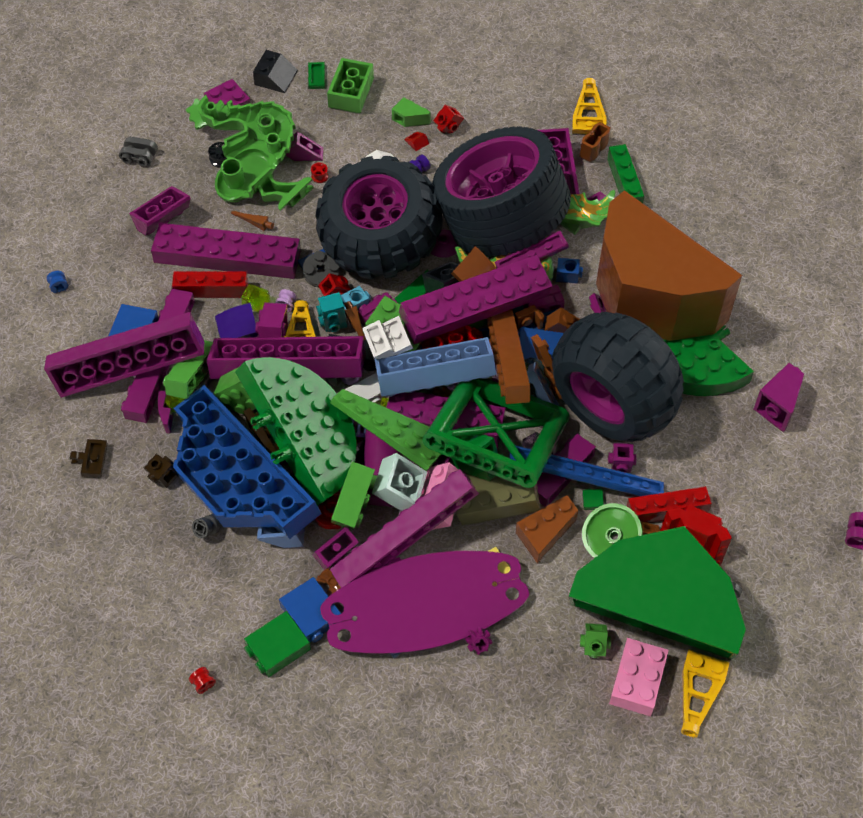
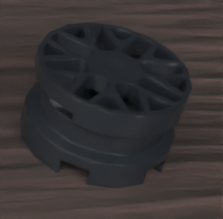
[208,142,227,168]

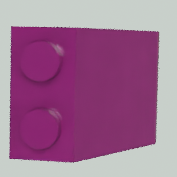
[753,363,804,433]

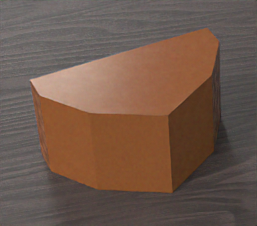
[596,190,743,341]

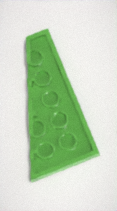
[330,389,443,471]

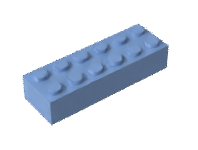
[375,337,496,397]

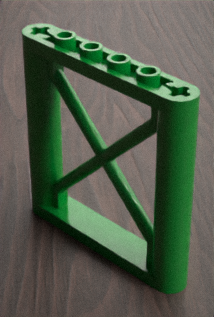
[422,378,570,488]

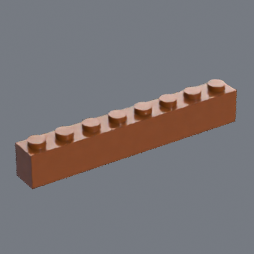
[487,309,530,404]

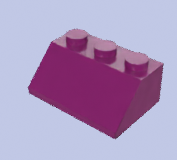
[129,186,191,236]

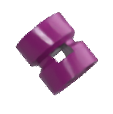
[845,512,863,550]

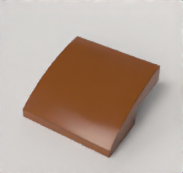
[451,246,496,282]

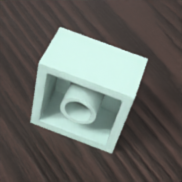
[372,453,427,511]

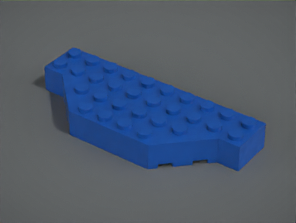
[173,385,322,539]

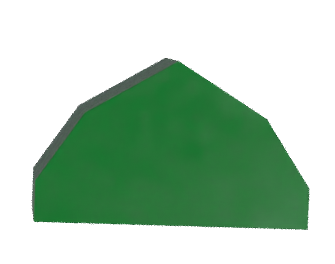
[568,526,746,660]

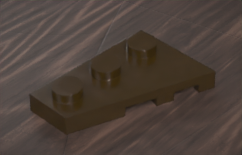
[243,408,280,460]

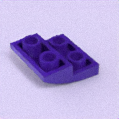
[215,303,258,338]

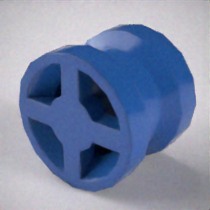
[46,270,68,293]

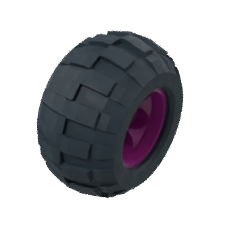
[315,156,443,279]
[552,312,684,442]

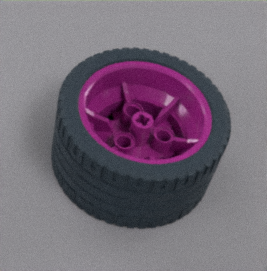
[432,126,571,257]

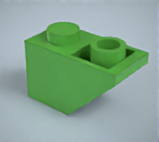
[392,97,431,127]

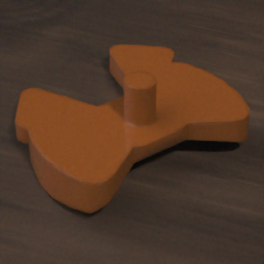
[316,568,341,597]

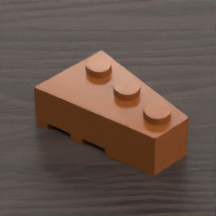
[515,495,578,564]

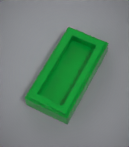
[308,62,325,89]

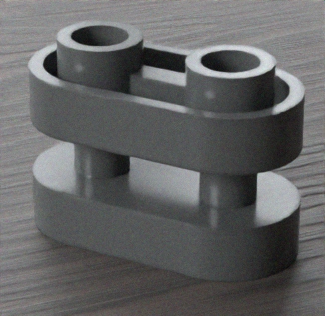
[119,136,158,166]

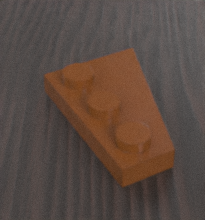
[531,334,562,399]

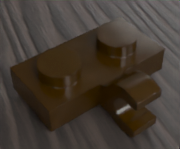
[70,439,108,478]

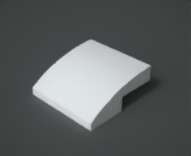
[362,316,413,359]

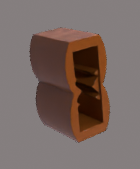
[580,122,610,162]

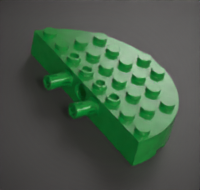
[663,325,754,396]
[235,357,356,506]

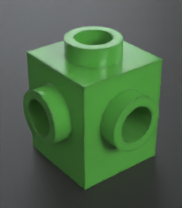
[580,623,611,658]

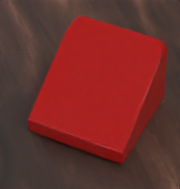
[404,132,429,151]

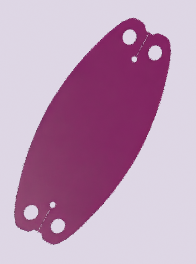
[320,551,529,653]

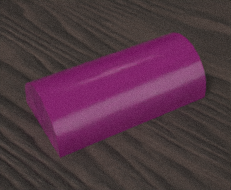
[363,429,403,507]

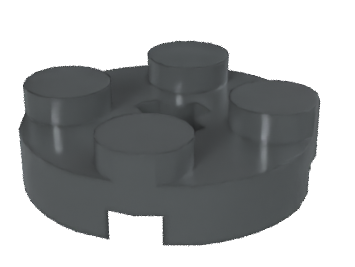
[303,251,339,287]

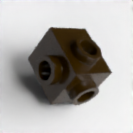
[144,453,178,488]

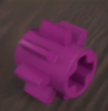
[465,626,493,655]

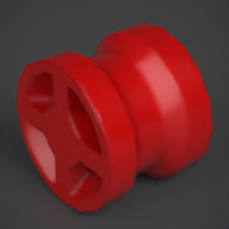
[311,162,328,183]
[189,667,216,694]

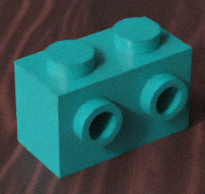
[316,292,347,332]

